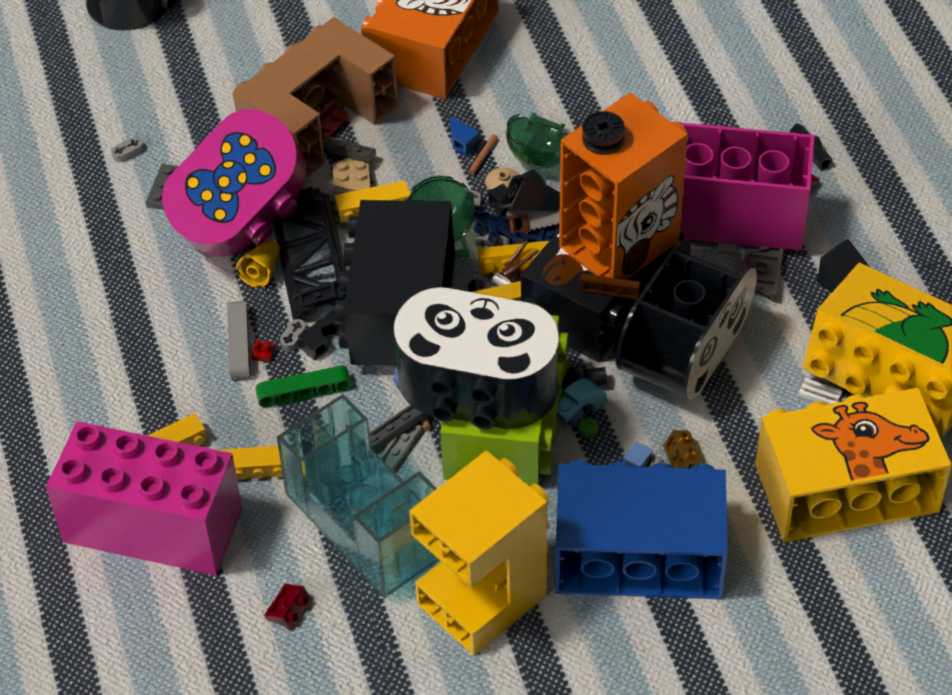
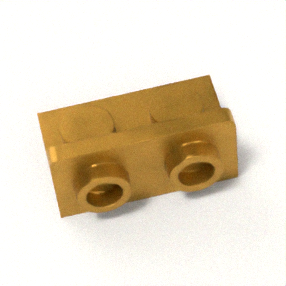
[663,430,702,468]

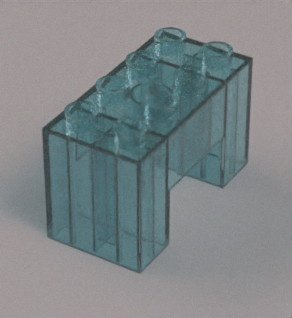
[277,394,439,599]

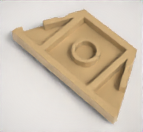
[333,158,370,192]

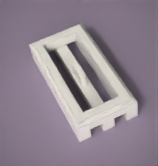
[798,378,842,405]

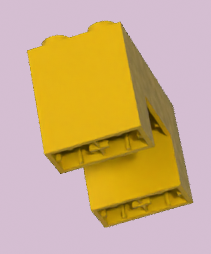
[409,450,549,656]

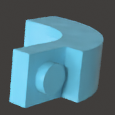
[557,379,607,423]

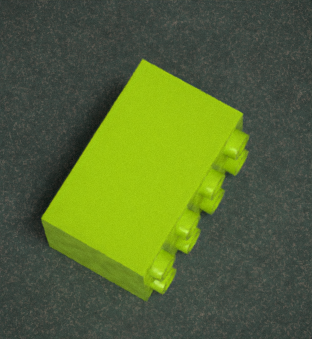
[440,315,568,486]

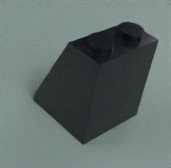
[498,174,560,211]
[817,239,871,293]

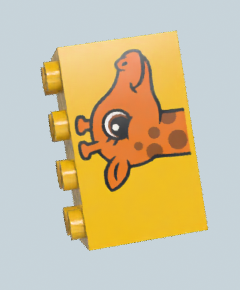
[755,387,952,543]

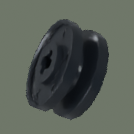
[582,111,625,155]

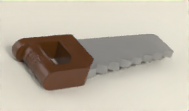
[506,211,560,234]

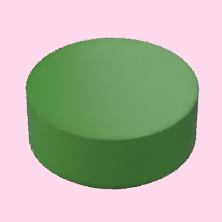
[579,418,598,438]

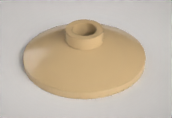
[485,168,519,190]

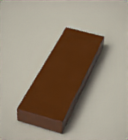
[580,273,640,300]

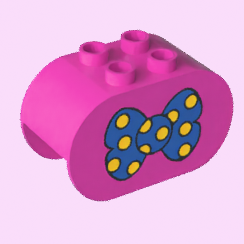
[162,109,306,257]

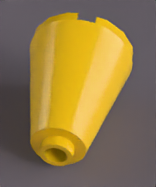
[236,240,280,287]

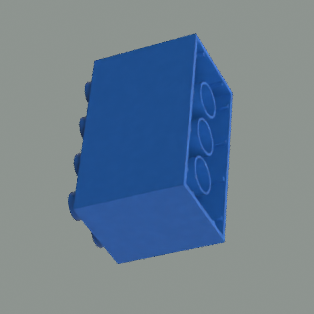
[555,460,727,600]

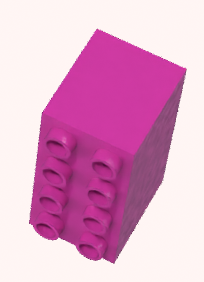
[670,121,815,251]
[46,421,243,576]

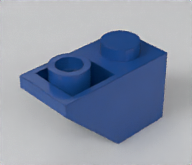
[450,117,480,156]

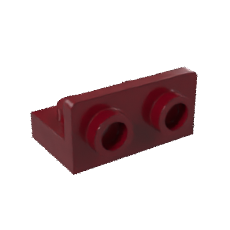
[320,98,349,137]
[264,583,312,631]

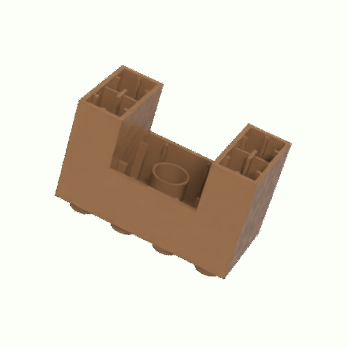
[233,17,398,179]

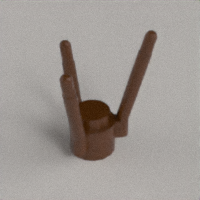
[502,241,539,281]

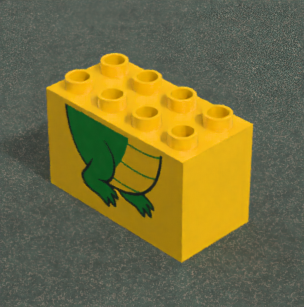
[802,263,952,436]

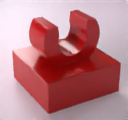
[252,340,275,362]

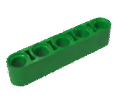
[255,366,352,408]

